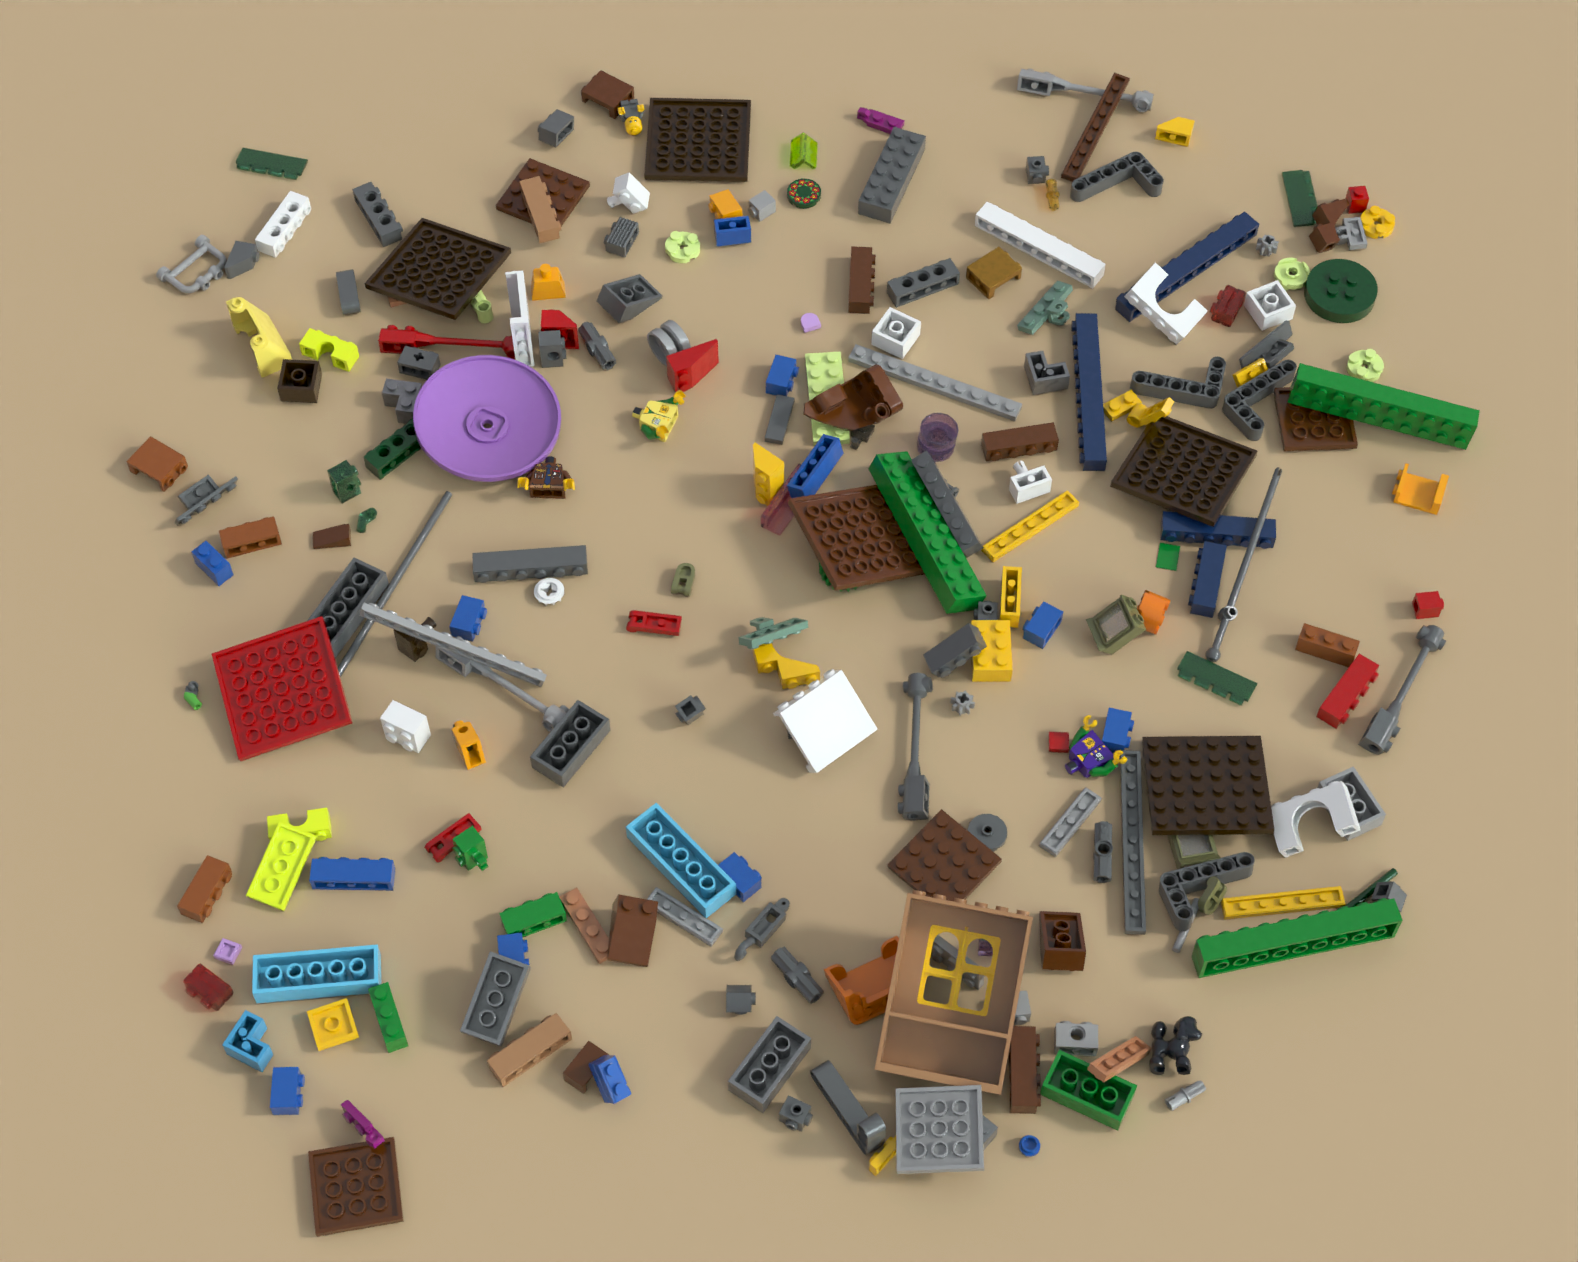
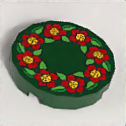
[787,178,821,209]

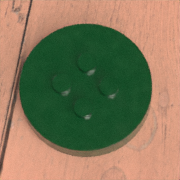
[1304,259,1378,323]

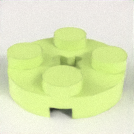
[665,231,700,263]
[1274,257,1310,290]
[1346,349,1384,382]

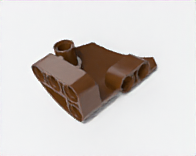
[803,364,903,431]

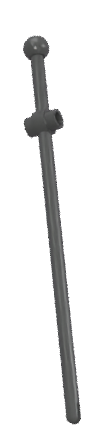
[1205,467,1282,662]

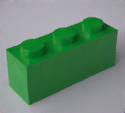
[499,892,567,937]
[368,982,409,1053]

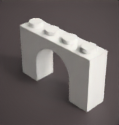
[1124,263,1207,345]
[1271,781,1361,858]

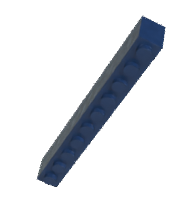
[1115,212,1259,322]
[1071,313,1107,471]

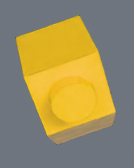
[1155,117,1195,147]

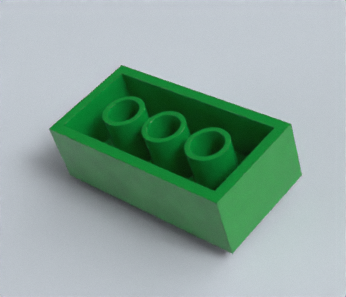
[1040,1050,1137,1131]

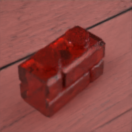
[1210,285,1246,327]
[183,963,234,1011]

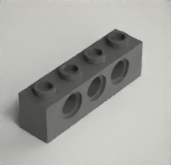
[352,182,403,247]
[887,258,960,308]

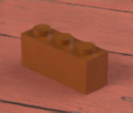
[219,516,282,559]
[1295,623,1360,667]
[177,855,232,923]

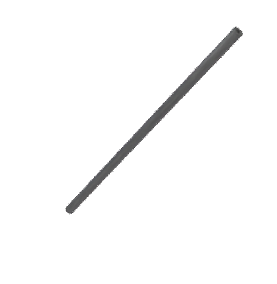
[338,491,452,678]

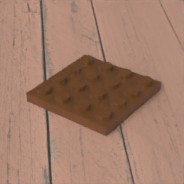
[496,158,590,227]
[1273,387,1358,451]
[887,809,1002,902]
[308,1137,404,1237]

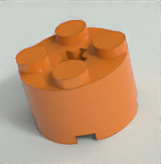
[1137,590,1171,634]

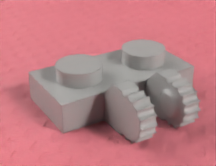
[1335,217,1367,250]

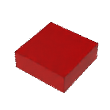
[1049,732,1069,753]

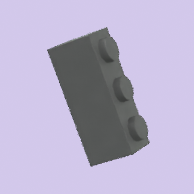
[923,623,987,678]

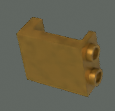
[966,246,1022,299]

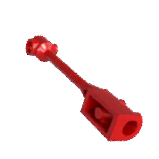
[378,325,515,359]

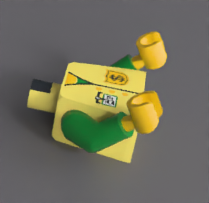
[632,390,686,442]

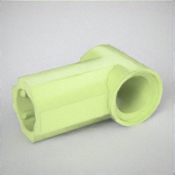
[470,290,494,323]

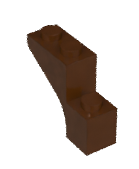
[1309,198,1349,253]

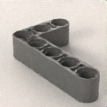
[1070,152,1164,202]
[1130,356,1226,409]
[1222,360,1297,441]
[1159,852,1255,931]
[810,1060,886,1156]

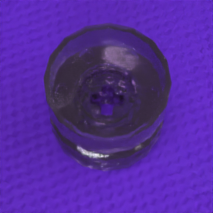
[917,413,959,462]

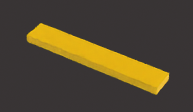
[981,490,1079,562]
[1221,886,1346,920]

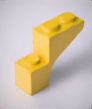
[753,643,820,689]

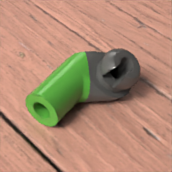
[184,681,202,710]

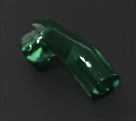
[356,508,377,533]

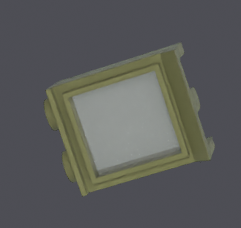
[1086,595,1146,655]
[1167,835,1221,869]

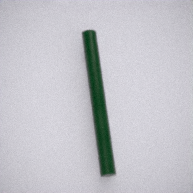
[1345,868,1398,908]

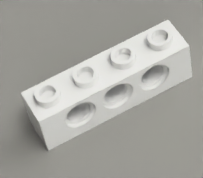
[255,191,311,258]

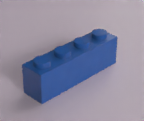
[787,434,844,498]
[309,857,395,891]

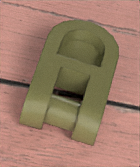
[671,563,695,597]
[1198,876,1227,915]

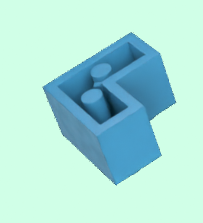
[222,1010,273,1072]

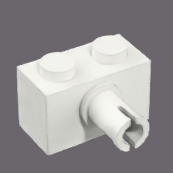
[607,173,650,214]
[1009,461,1052,504]

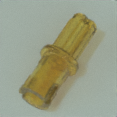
[1046,179,1060,211]

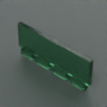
[236,148,308,180]
[1282,170,1318,227]
[1177,651,1258,706]

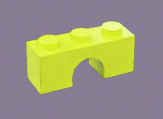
[299,328,359,372]
[267,808,332,841]

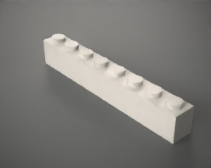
[975,202,1106,289]

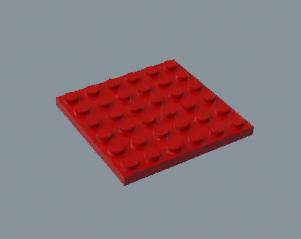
[211,616,353,761]

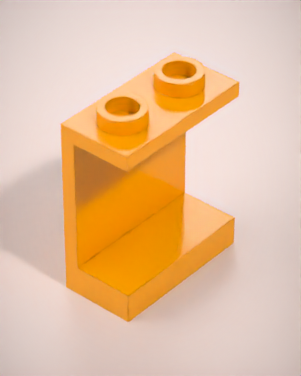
[1392,463,1449,515]

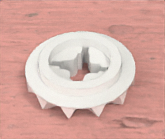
[534,578,564,605]

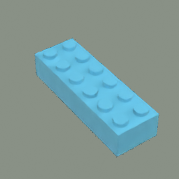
[626,803,737,918]
[252,944,382,1003]

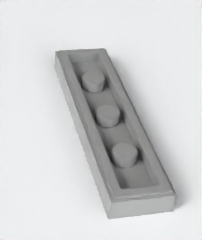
[1039,787,1102,857]
[647,887,723,947]

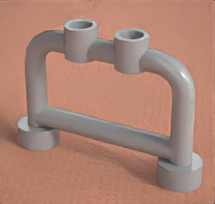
[156,235,227,293]

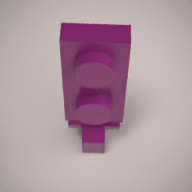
[857,107,905,134]
[341,1100,385,1149]

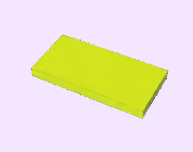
[246,821,317,911]

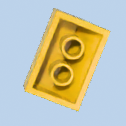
[753,442,784,507]

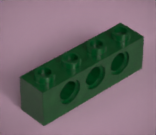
[364,418,421,480]

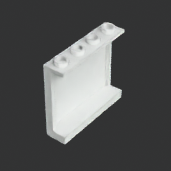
[505,270,535,367]
[773,669,877,773]

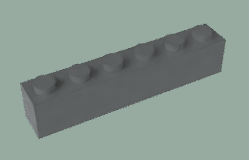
[911,451,984,557]
[472,545,588,583]

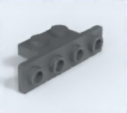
[1239,320,1294,369]
[175,474,238,525]

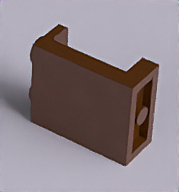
[581,70,634,119]

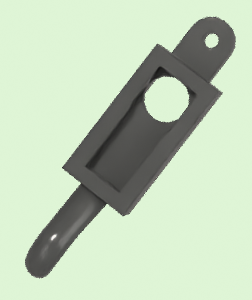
[734,898,790,961]

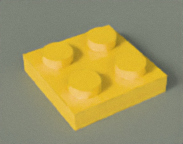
[307,998,359,1051]

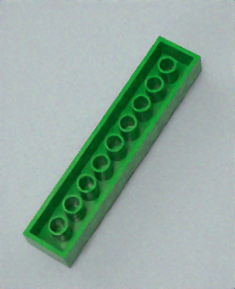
[1287,363,1480,450]
[868,451,987,614]
[1191,898,1403,978]

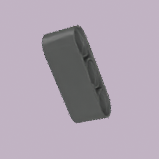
[336,269,361,315]

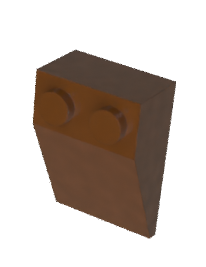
[607,894,658,967]
[1039,911,1086,971]

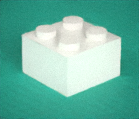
[1244,280,1296,331]
[871,307,921,359]
[380,700,431,753]

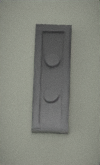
[765,394,795,445]

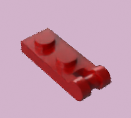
[626,610,682,636]
[424,813,482,863]

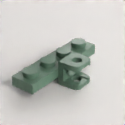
[1017,280,1073,335]
[739,617,808,649]

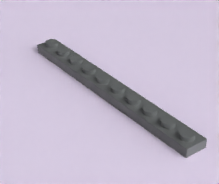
[1120,750,1146,935]

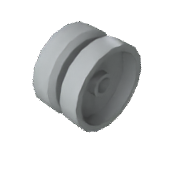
[647,320,691,366]

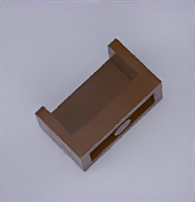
[563,1041,609,1094]

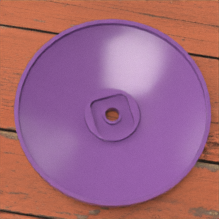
[413,355,561,482]

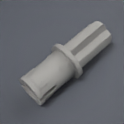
[1165,1081,1206,1111]

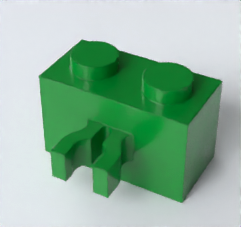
[452,825,488,871]

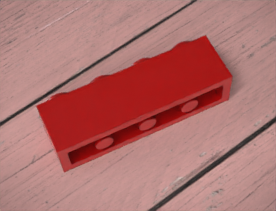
[1316,653,1379,729]

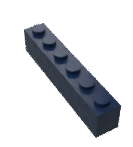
[1160,511,1276,549]

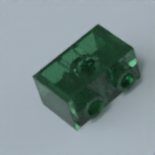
[327,460,361,504]

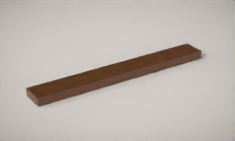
[1061,72,1130,182]

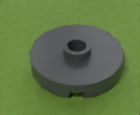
[968,814,1007,852]

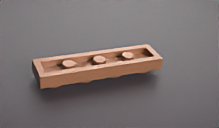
[559,887,609,964]
[1087,1036,1152,1082]

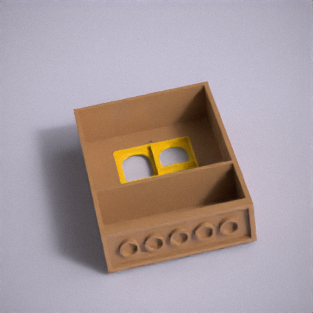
[875,890,1033,1095]

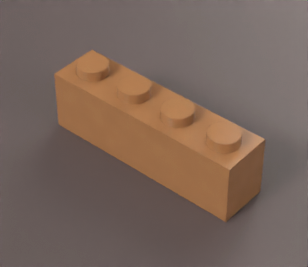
[519,176,562,243]
[487,1013,572,1087]

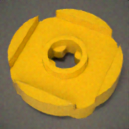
[1360,205,1395,239]

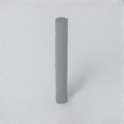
[1172,898,1199,953]

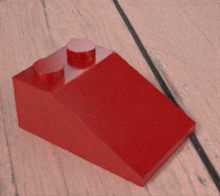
[666,339,719,392]

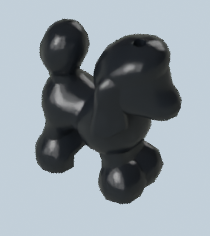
[1149,1016,1202,1075]

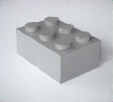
[1317,766,1386,841]

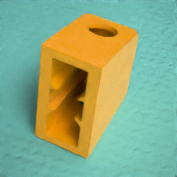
[531,264,566,301]
[451,720,486,770]

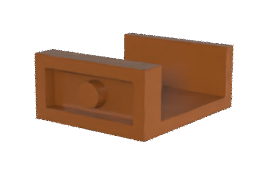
[126,436,188,492]

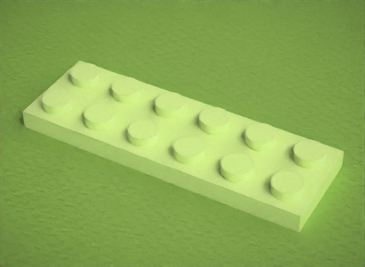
[805,351,850,446]

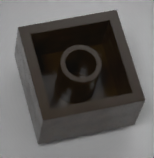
[277,359,322,403]

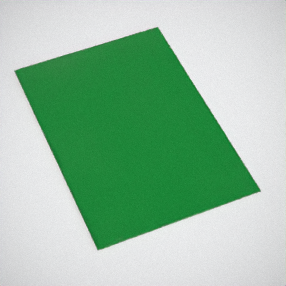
[1156,543,1180,571]

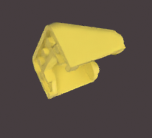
[226,297,292,378]

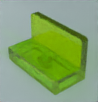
[790,132,818,169]

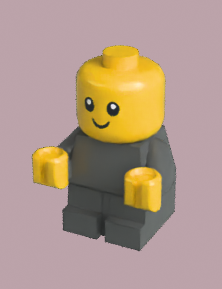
[618,99,644,135]

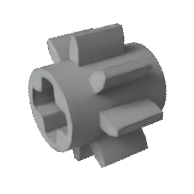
[1256,235,1279,257]
[951,690,975,716]

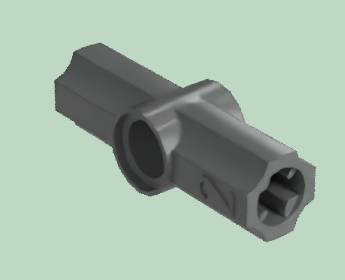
[578,321,616,370]
[1093,821,1113,883]
[771,946,824,1004]

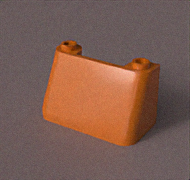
[824,936,899,1025]

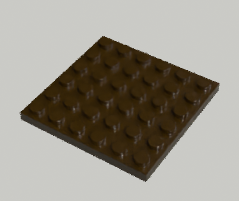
[644,98,751,182]
[364,218,511,320]
[1110,416,1258,527]
[1142,736,1274,835]

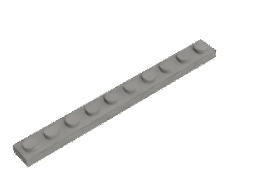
[848,344,1022,421]
[359,603,547,687]

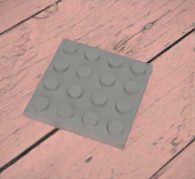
[896,1085,984,1174]

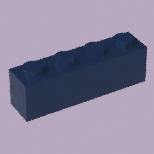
[1188,541,1227,618]

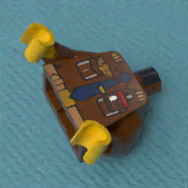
[517,456,575,499]

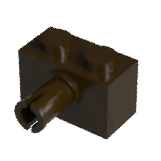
[393,617,437,662]

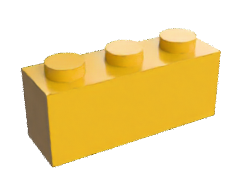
[999,566,1022,628]

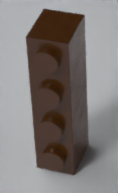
[848,246,876,314]
[981,422,1059,461]
[1009,1026,1041,1114]

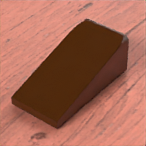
[313,524,351,549]

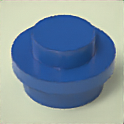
[1019,1135,1040,1157]

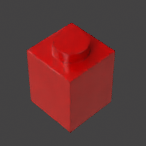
[1345,186,1369,214]
[1412,591,1444,619]

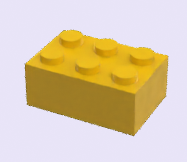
[971,620,1013,682]

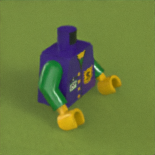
[1065,715,1127,778]

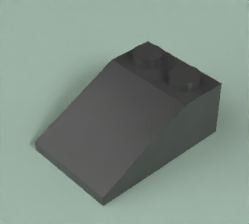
[597,274,663,323]

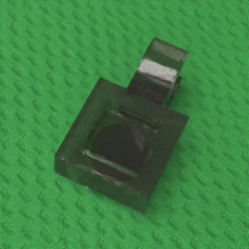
[850,424,875,450]

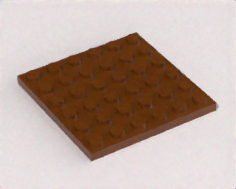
[788,485,925,591]

